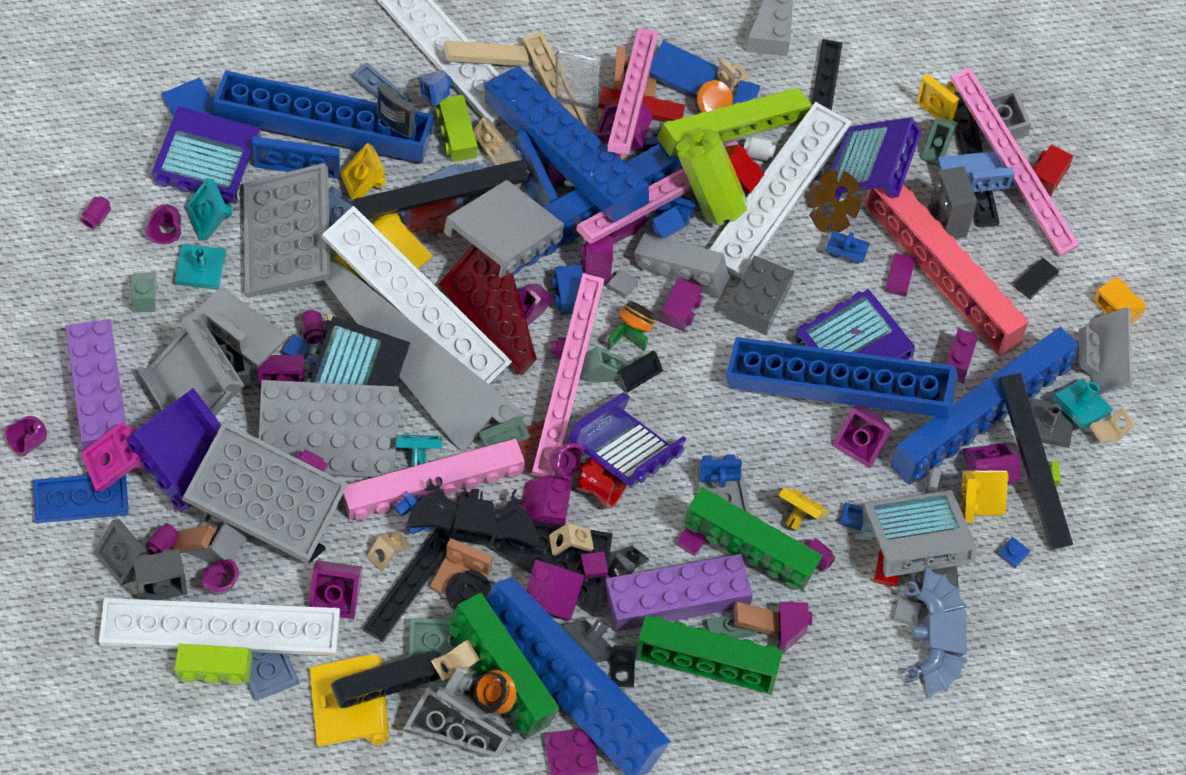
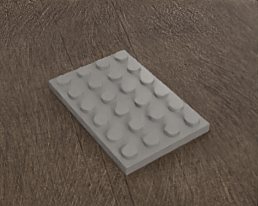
[244,163,331,298]
[258,380,399,477]
[182,422,348,563]

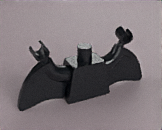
[407,476,539,548]

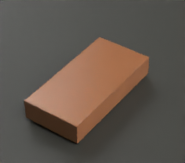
[172,525,215,554]
[734,602,779,636]

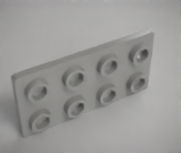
[192,286,288,367]
[1079,307,1132,395]
[436,667,501,721]

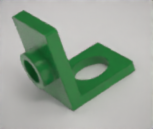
[607,322,648,351]

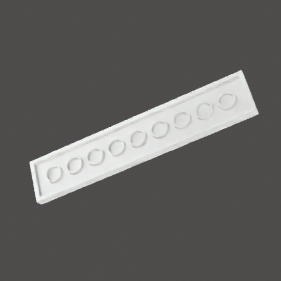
[377,0,504,125]
[709,102,852,279]
[321,206,512,384]
[99,598,340,656]

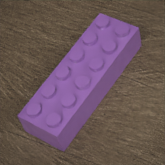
[66,319,126,451]
[604,554,753,632]

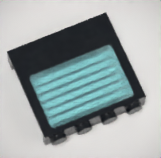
[308,316,410,387]

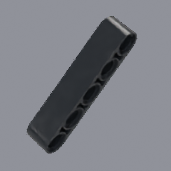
[331,650,447,708]

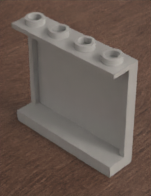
[444,180,564,278]
[137,315,244,416]

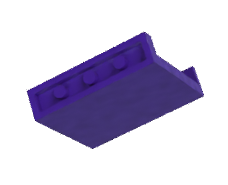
[125,388,221,513]

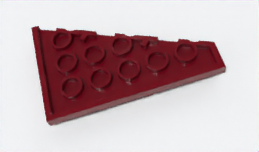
[438,244,537,375]

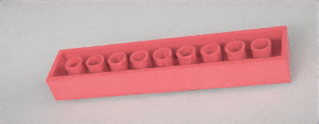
[864,185,1028,357]

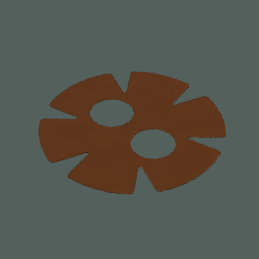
[808,170,862,233]

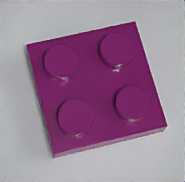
[544,729,599,775]

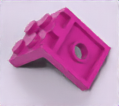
[81,423,147,492]

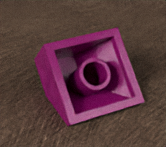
[832,406,892,468]

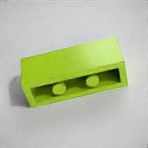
[435,95,478,162]
[175,643,253,685]

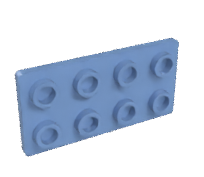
[938,152,1017,192]

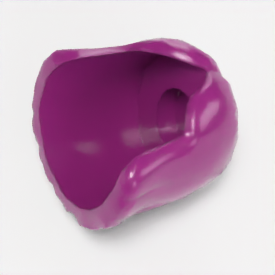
[145,204,181,244]
[5,416,47,456]
[549,443,584,480]
[202,559,239,594]

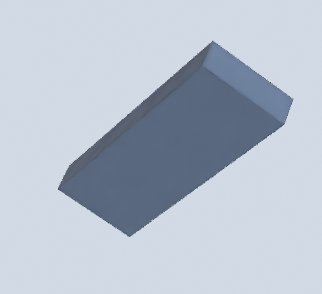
[351,62,412,103]

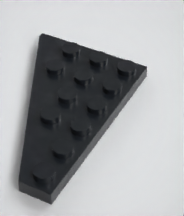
[485,521,613,617]

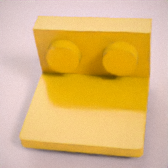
[960,471,1008,522]

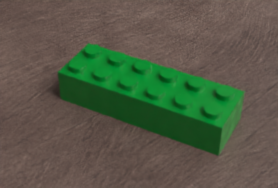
[683,486,823,591]
[448,593,559,740]
[636,615,783,695]

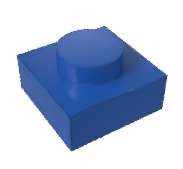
[997,536,1030,568]

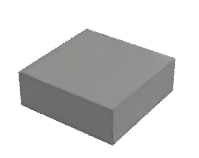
[607,269,638,299]
[926,467,941,494]
[893,598,921,626]

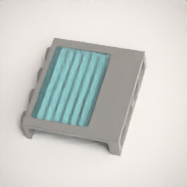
[863,490,977,577]

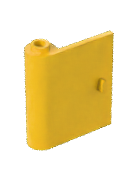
[333,213,433,294]
[310,655,390,747]

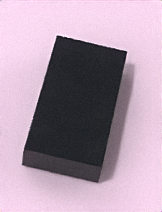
[1014,258,1059,300]
[617,351,663,393]

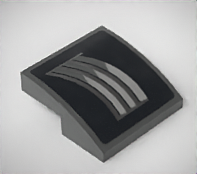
[377,84,415,138]

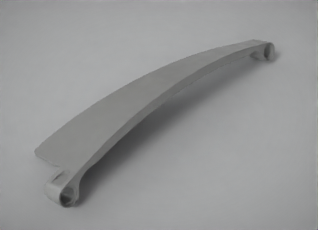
[324,255,526,451]

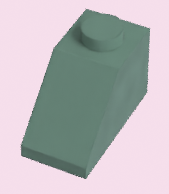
[921,116,958,165]
[131,273,156,312]
[580,346,628,383]

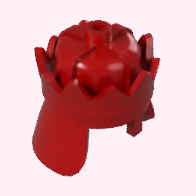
[576,452,627,509]

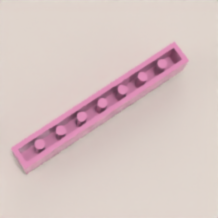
[342,439,525,520]

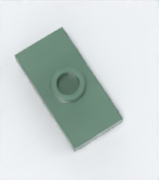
[479,416,530,447]
[706,615,757,639]

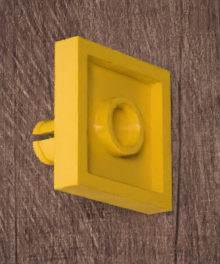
[916,74,959,121]
[340,143,386,200]
[778,487,831,530]

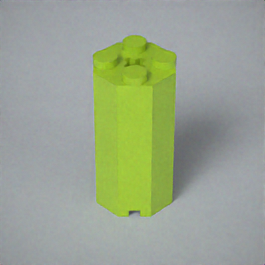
[676,127,747,226]

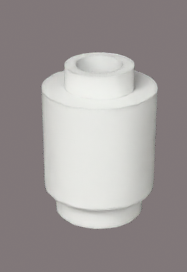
[744,136,776,162]

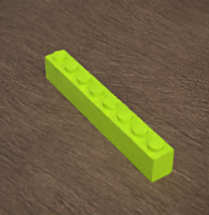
[657,88,812,157]

